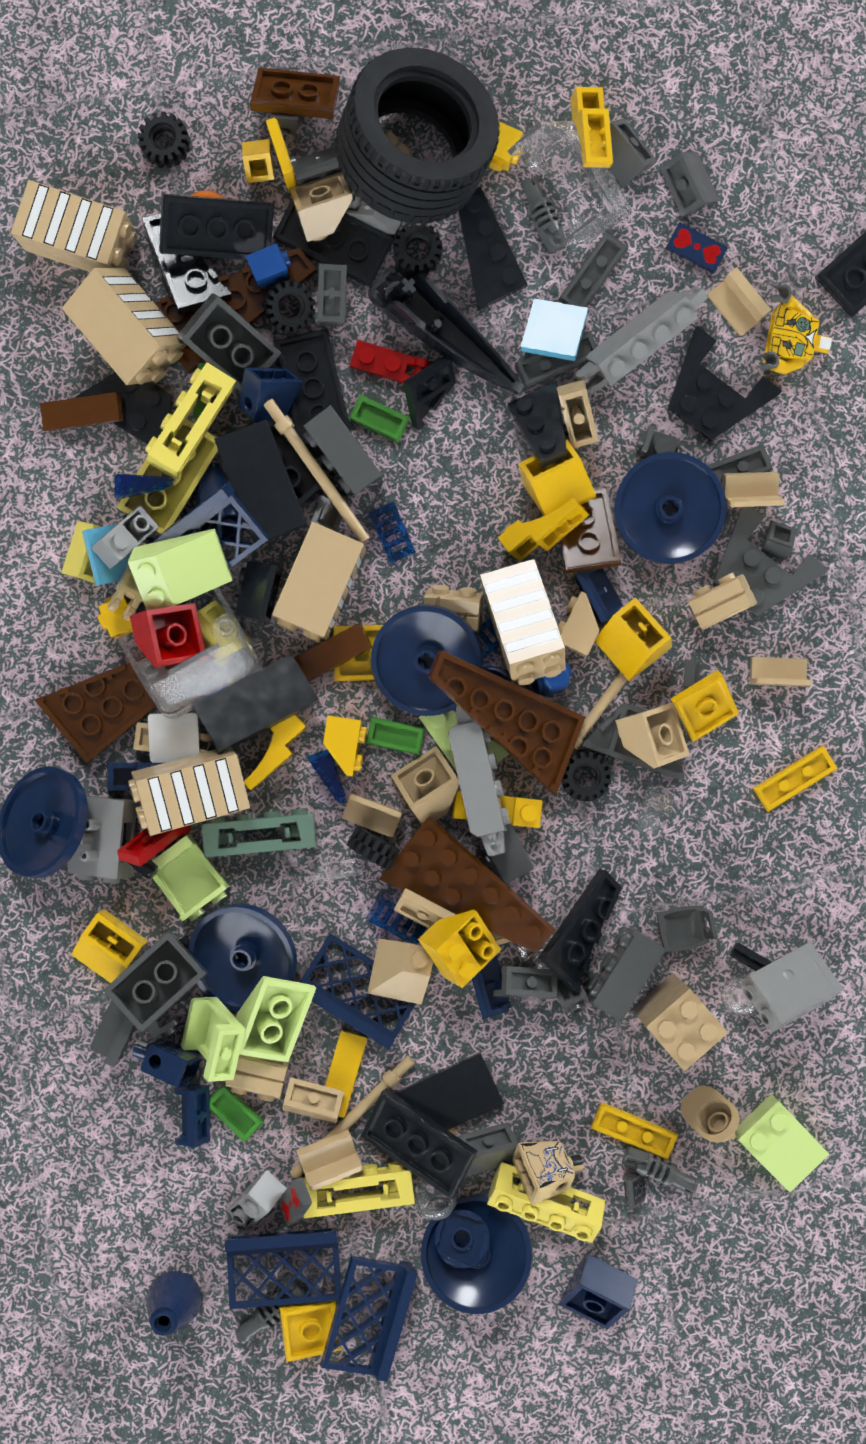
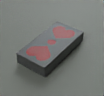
[278,1178,312,1228]

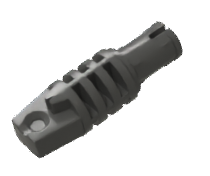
[521,176,567,253]
[622,1147,699,1195]
[235,1282,305,1344]

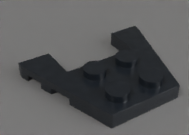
[667,326,782,442]

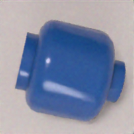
[530,662,572,697]

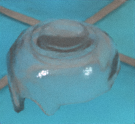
[721,974,758,1017]
[415,1179,457,1221]

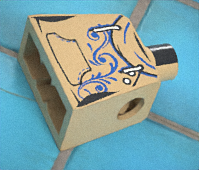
[512,1141,583,1205]

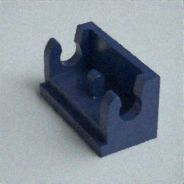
[574,568,624,625]
[472,955,511,1019]
[174,1084,210,1148]

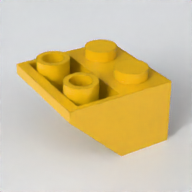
[518,439,596,516]
[594,597,672,682]
[323,715,368,777]
[71,909,149,983]
[418,910,501,988]

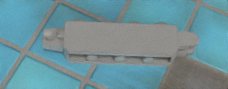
[575,286,708,396]
[448,705,510,856]

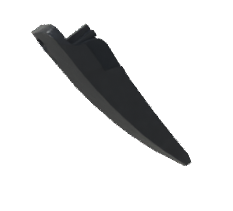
[368,267,524,394]

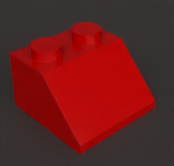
[130,603,207,668]

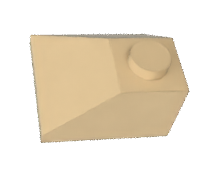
[289,172,353,242]
[616,703,690,768]
[391,746,459,824]
[367,939,433,1005]

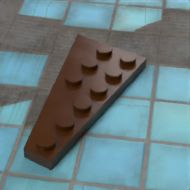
[155,248,317,374]
[34,644,216,763]
[428,650,585,794]
[379,817,556,952]

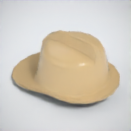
[680,1085,740,1142]

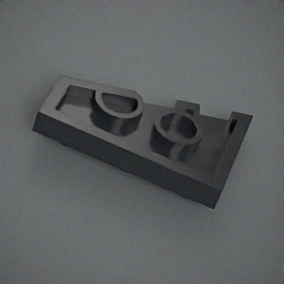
[507,381,568,468]

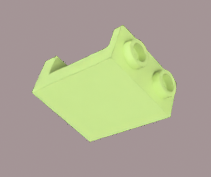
[153,834,230,922]
[181,997,245,1082]

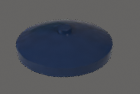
[614,452,726,564]
[371,604,483,716]
[0,766,88,878]
[188,903,297,1012]
[421,1195,533,1314]

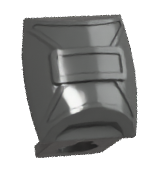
[656,906,717,952]

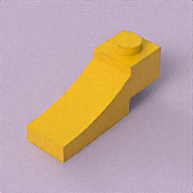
[570,87,613,168]
[498,498,589,562]
[244,714,307,790]
[451,791,543,828]

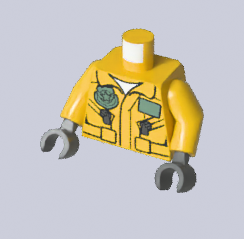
[760,284,832,375]

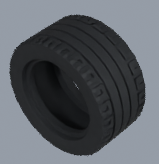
[335,47,500,224]

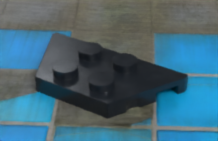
[76,372,173,445]

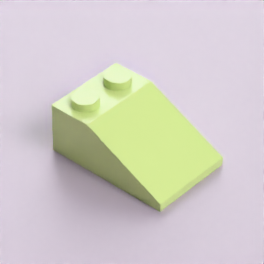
[128,529,233,610]
[236,976,316,1062]
[735,1094,829,1192]

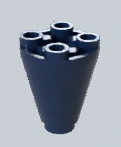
[196,463,247,540]
[146,1271,202,1336]

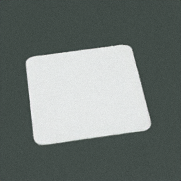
[148,713,200,763]

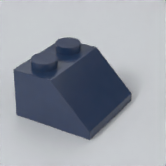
[558,1254,638,1330]

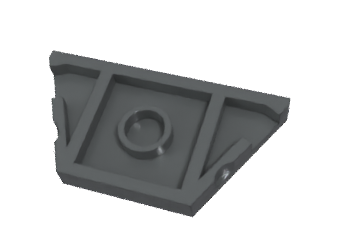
[582,702,685,781]

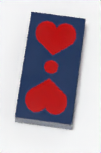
[666,222,728,274]

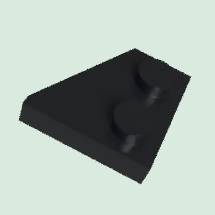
[403,356,456,430]

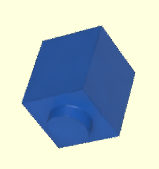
[246,243,292,290]

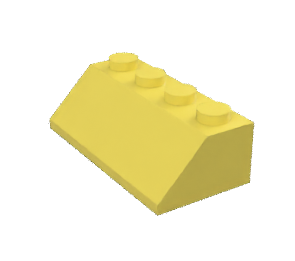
[117,413,218,534]

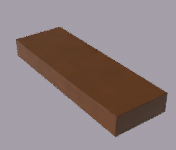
[40,392,123,431]
[294,623,372,682]

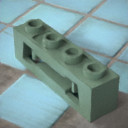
[201,808,318,858]

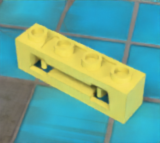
[145,363,236,480]
[303,1161,415,1218]
[487,1162,605,1243]

